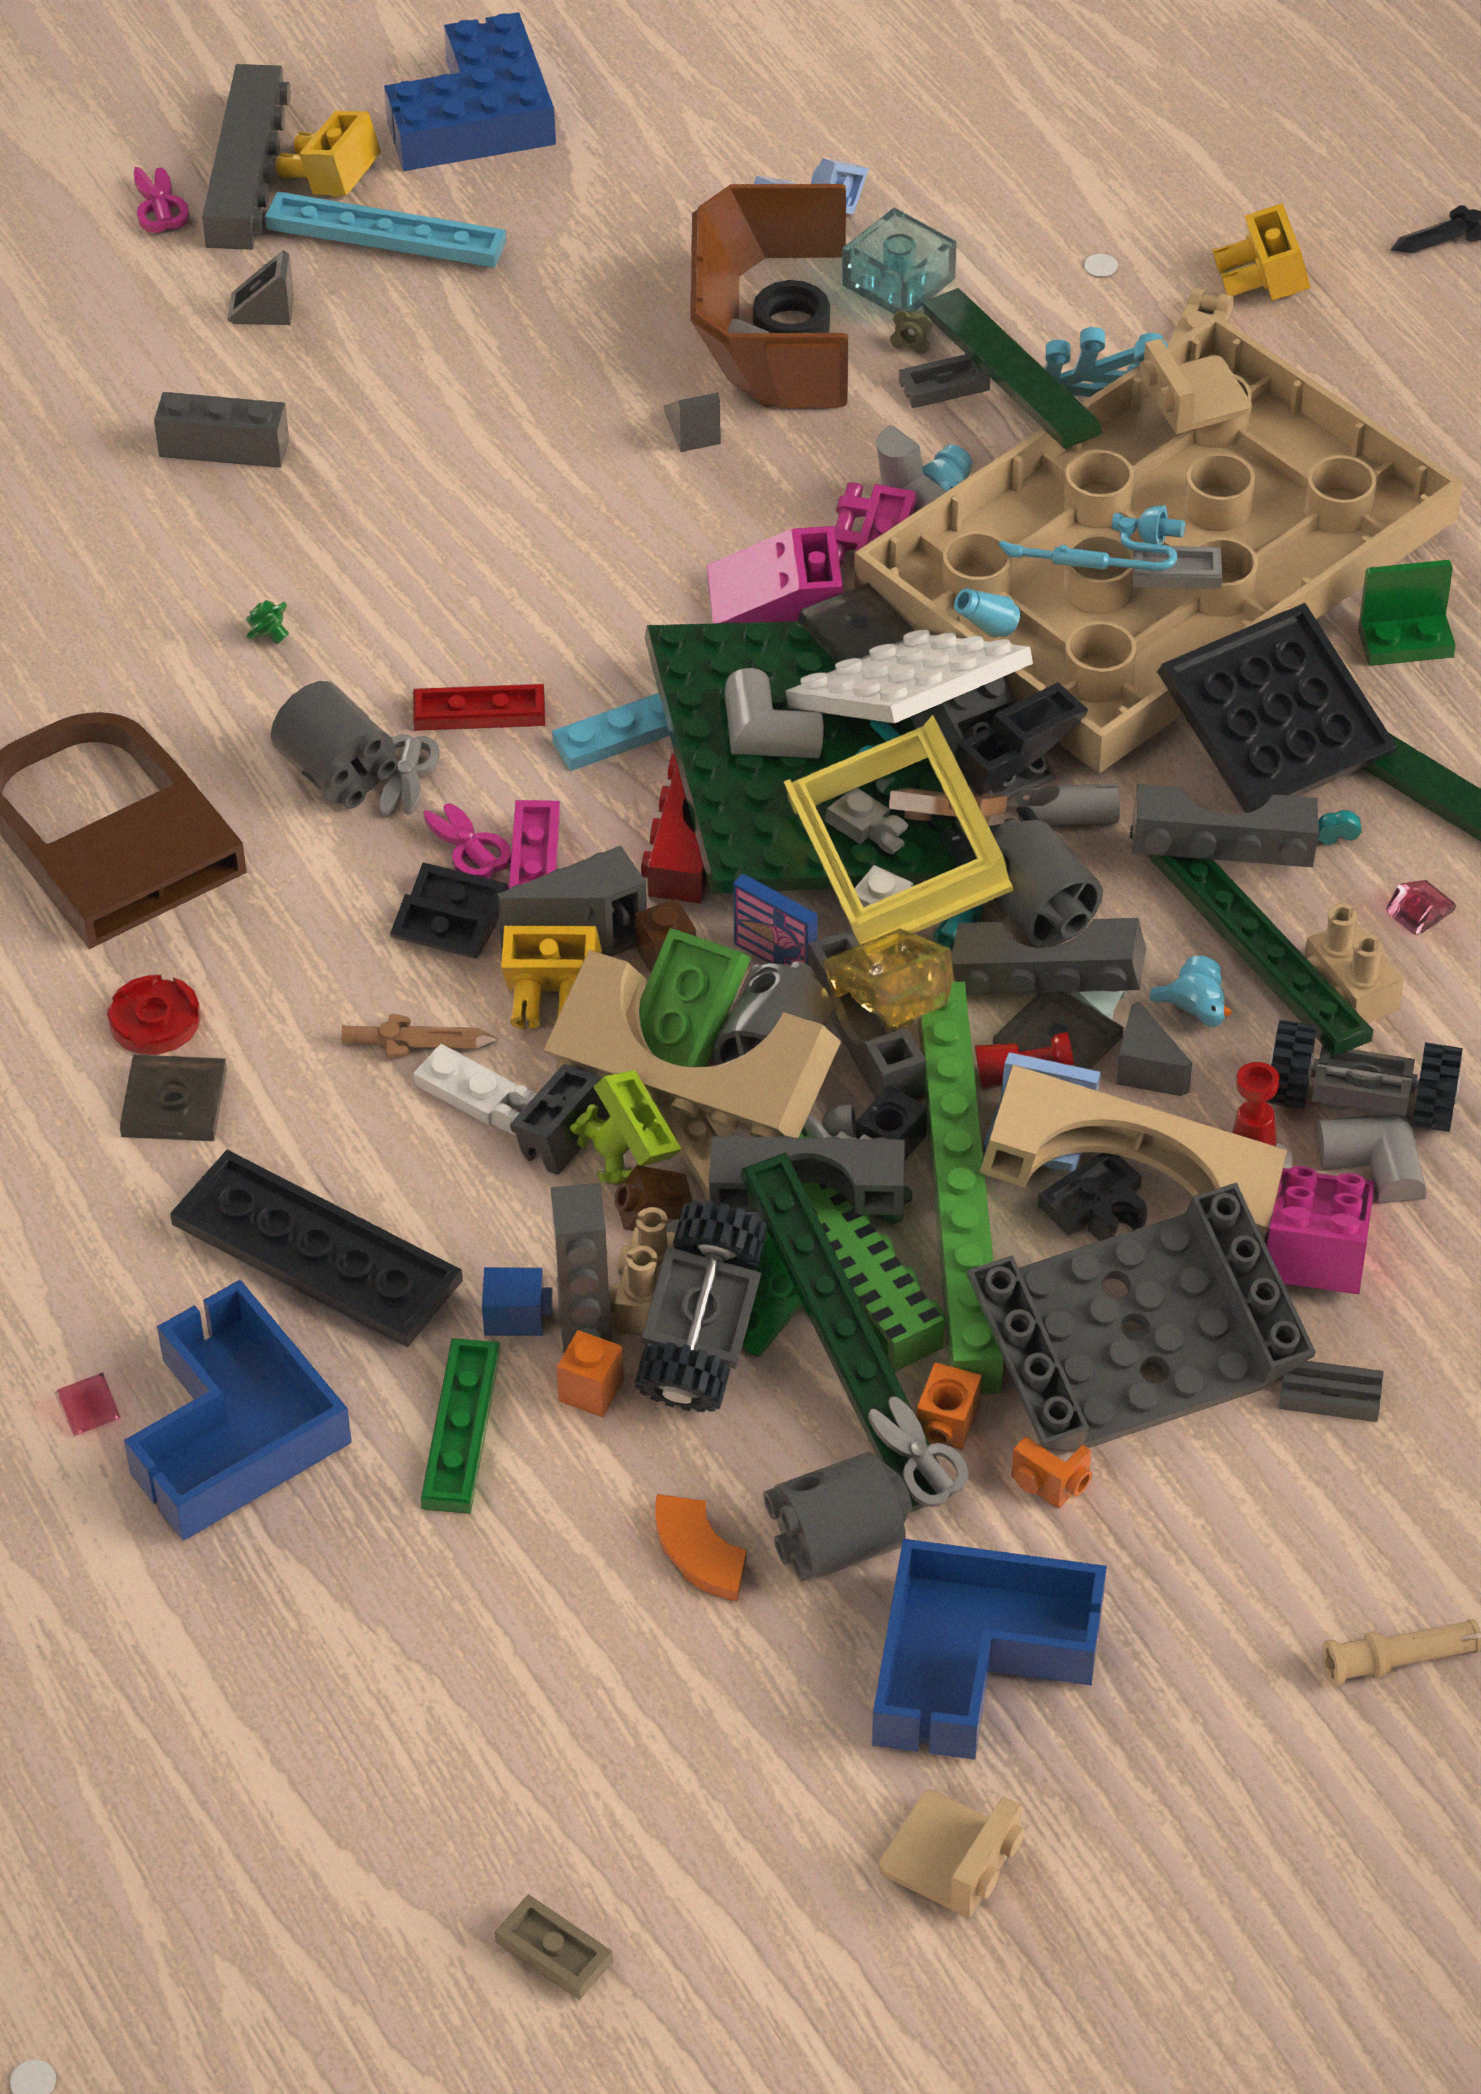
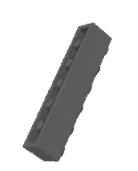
[202,64,291,250]

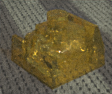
[823,928,953,1029]

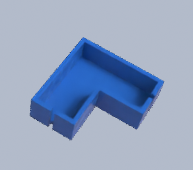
[384,12,556,171]
[124,1279,352,1541]
[872,1539,1107,1760]

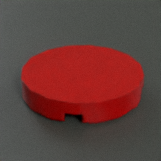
[107,975,201,1055]

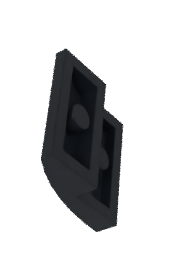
[390,862,509,959]

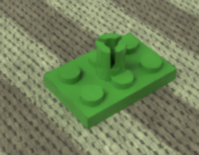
[639,928,751,1067]

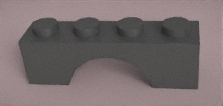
[1132,784,1319,867]
[950,918,1146,995]
[809,929,926,1100]
[709,1135,905,1215]
[550,1183,611,1353]

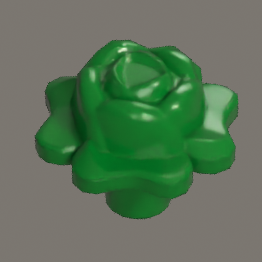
[246,600,290,644]

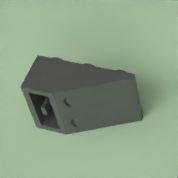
[910,677,1056,799]
[497,845,647,957]

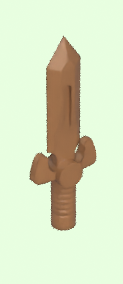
[341,1014,498,1059]

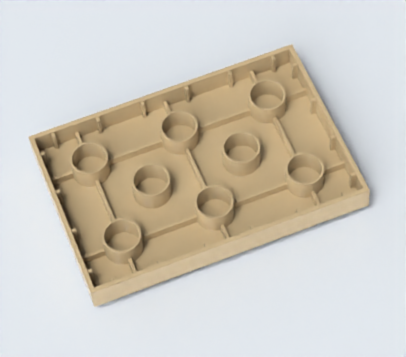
[854,314,1463,774]

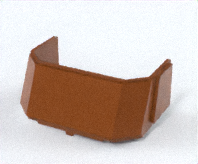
[690,184,848,408]

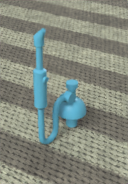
[998,505,1185,571]

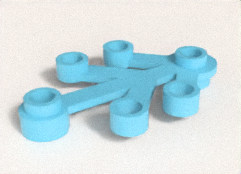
[1044,327,1168,397]

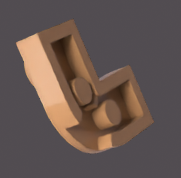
[889,788,1007,823]

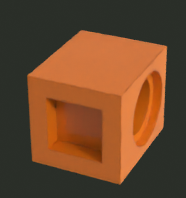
[916,1362,982,1450]

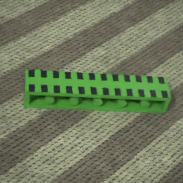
[799,1133,947,1372]

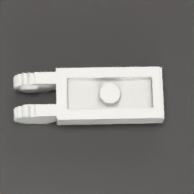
[413,1044,537,1136]

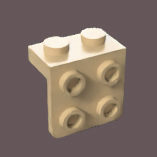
[1139,338,1252,434]
[879,1790,1025,1919]

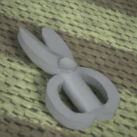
[380,734,440,817]
[868,1397,969,1507]

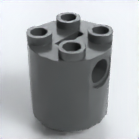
[270,681,399,809]
[993,820,1103,948]
[713,962,834,1065]
[763,1452,912,1582]

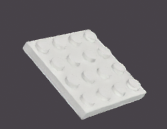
[785,630,1033,723]

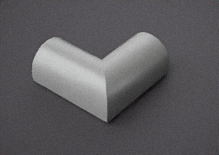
[876,425,947,514]
[724,668,823,758]
[1315,1113,1426,1203]

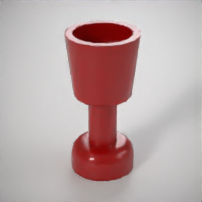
[975,1032,1074,1091]
[1232,1062,1280,1147]

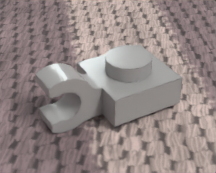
[825,788,908,854]

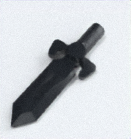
[1391,205,1481,253]

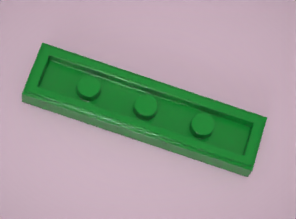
[420,1338,501,1514]

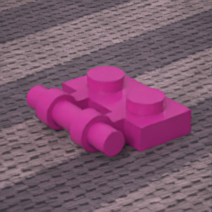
[835,482,917,565]

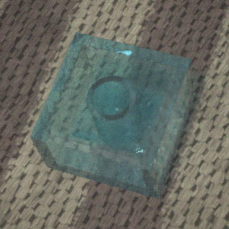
[842,207,957,314]

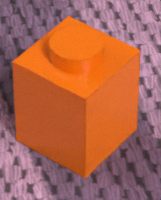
[556,1330,624,1417]

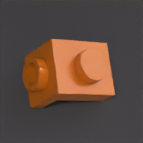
[1011,1436,1092,1508]

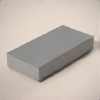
[1133,546,1222,589]

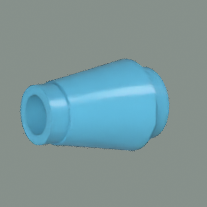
[954,588,1020,638]

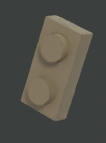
[495,1894,613,2000]

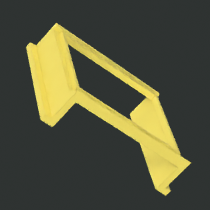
[784,715,1014,954]

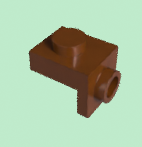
[615,1165,693,1231]

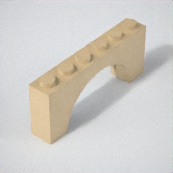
[544,950,841,1138]
[979,1065,1287,1240]

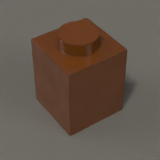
[635,898,696,972]

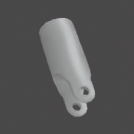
[1016,783,1120,826]

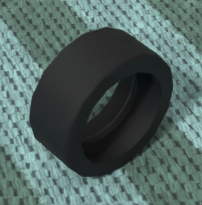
[753,280,830,333]

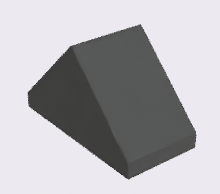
[227,250,294,325]
[664,392,721,452]
[1117,1002,1192,1096]

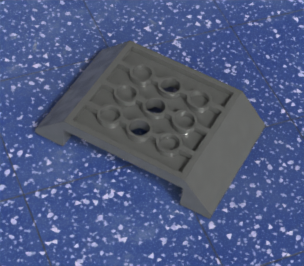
[966,1182,1316,1450]

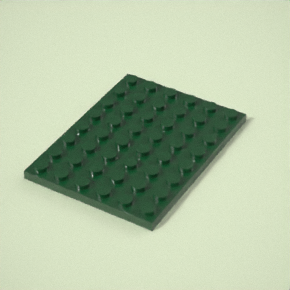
[644,619,961,894]

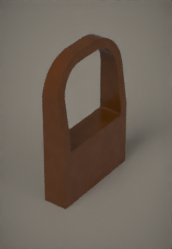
[0,712,247,949]

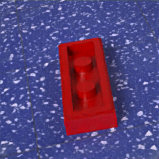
[413,684,545,731]

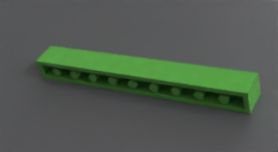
[917,981,1003,1394]

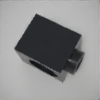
[856,1085,928,1161]

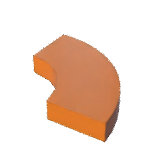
[655,1494,747,1601]

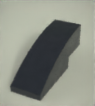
[954,682,1088,796]

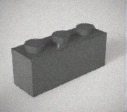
[154,392,289,468]

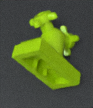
[570,1070,682,1185]

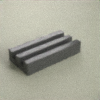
[899,354,990,408]
[1279,1361,1384,1422]

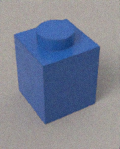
[482,1267,553,1336]

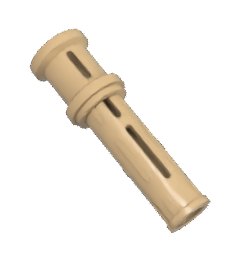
[1322,1619,1481,1687]

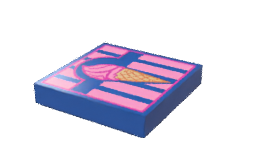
[733,874,818,966]

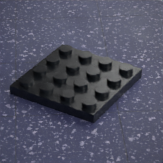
[1157,603,1397,813]

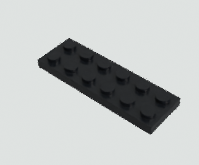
[170,1149,463,1347]

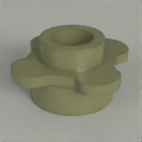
[890,310,933,354]

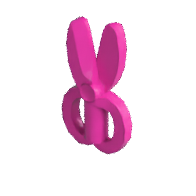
[133,167,190,233]
[423,803,511,878]

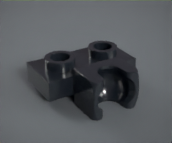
[1037,1153,1147,1241]

